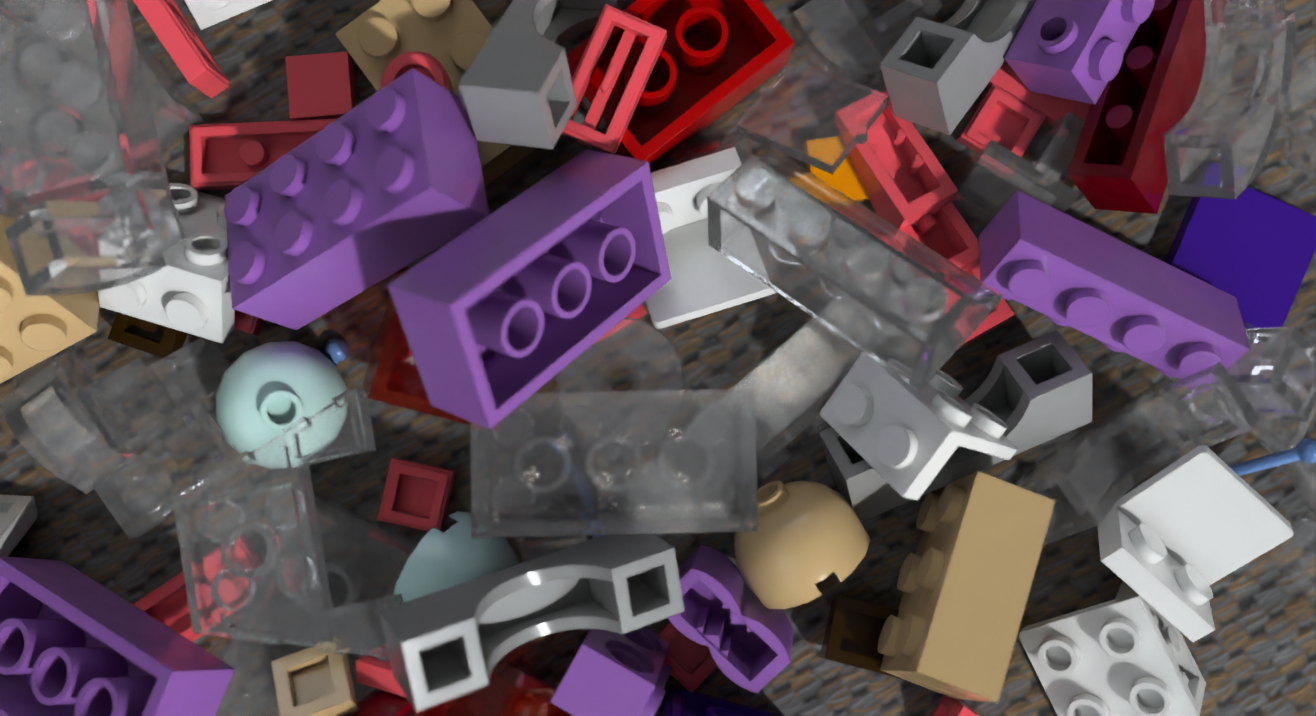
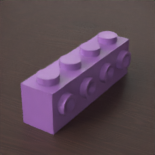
[1004,0,1155,105]
[979,190,1250,389]

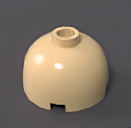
[734,481,870,609]

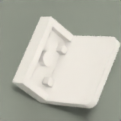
[94,183,235,344]
[819,350,1018,501]

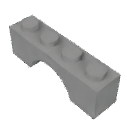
[459,0,634,149]
[879,0,1036,135]
[819,330,1092,522]
[379,524,685,712]

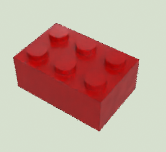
[566,0,795,172]

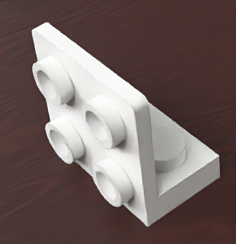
[645,147,778,329]
[1096,445,1294,642]
[1019,581,1206,716]

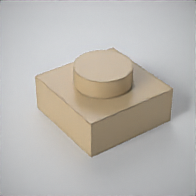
[271,637,359,716]

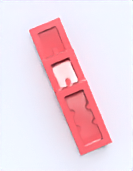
[834,90,1015,351]

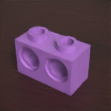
[550,626,673,716]

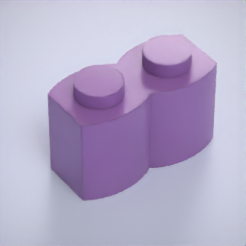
[668,545,794,693]

